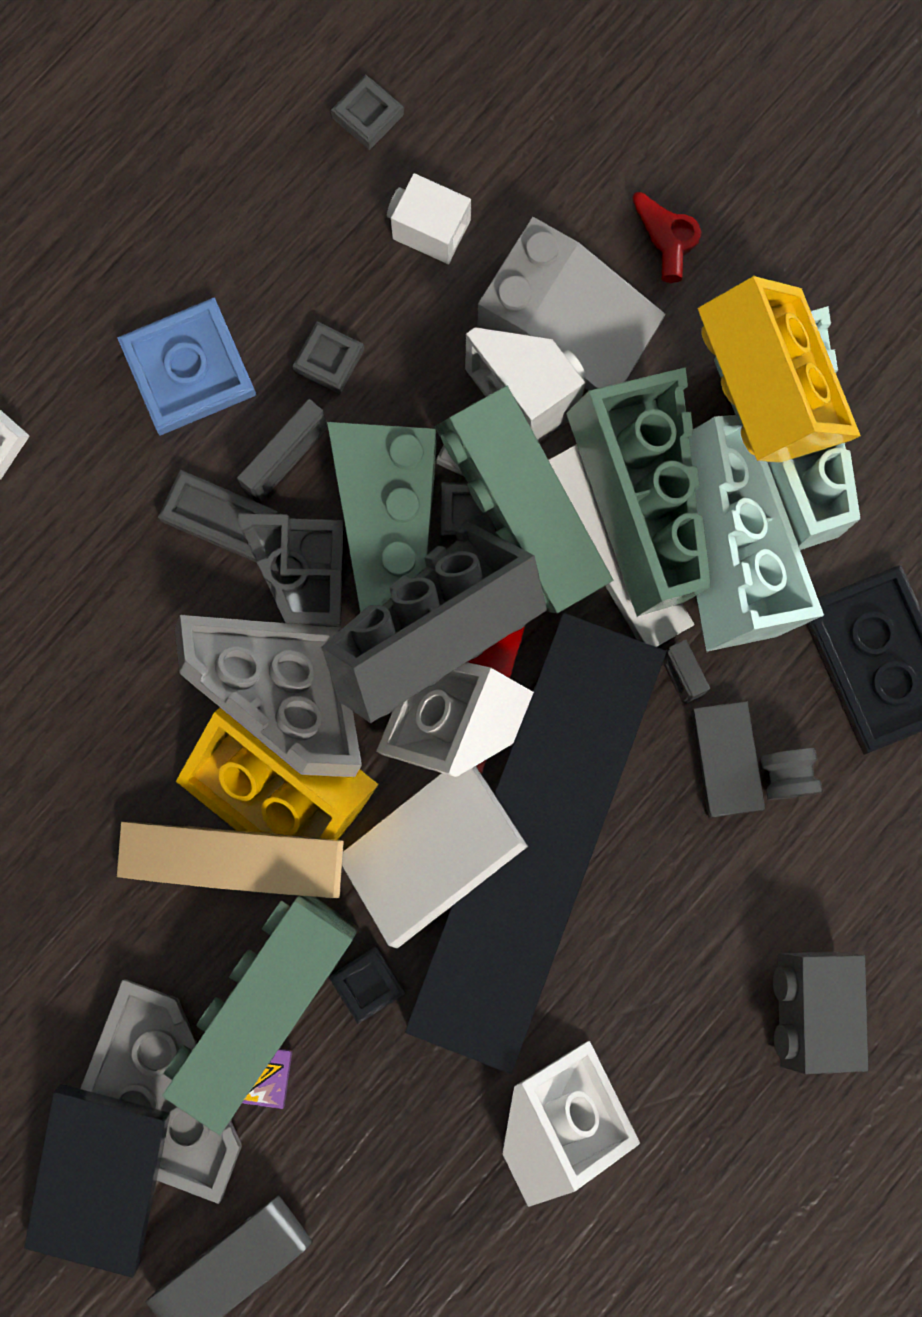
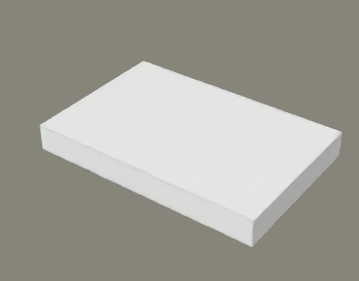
[342,766,528,948]

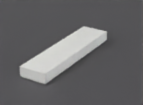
[549,444,695,647]

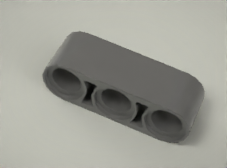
[145,1195,313,1317]

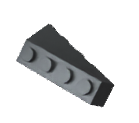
[321,521,547,723]

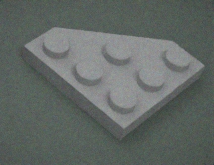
[175,615,362,777]
[80,979,242,1204]

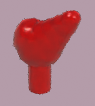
[632,192,701,283]

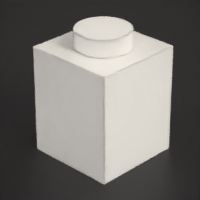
[387,173,471,265]

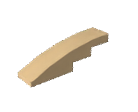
[117,822,344,898]

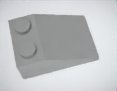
[477,217,665,391]

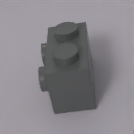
[773,952,868,1074]

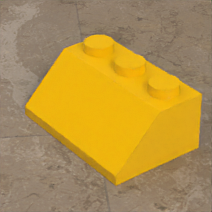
[697,276,861,462]
[176,708,379,840]

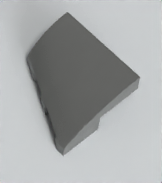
[238,514,344,629]

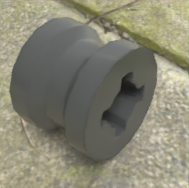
[761,748,823,800]

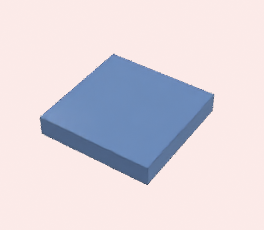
[117,297,256,436]

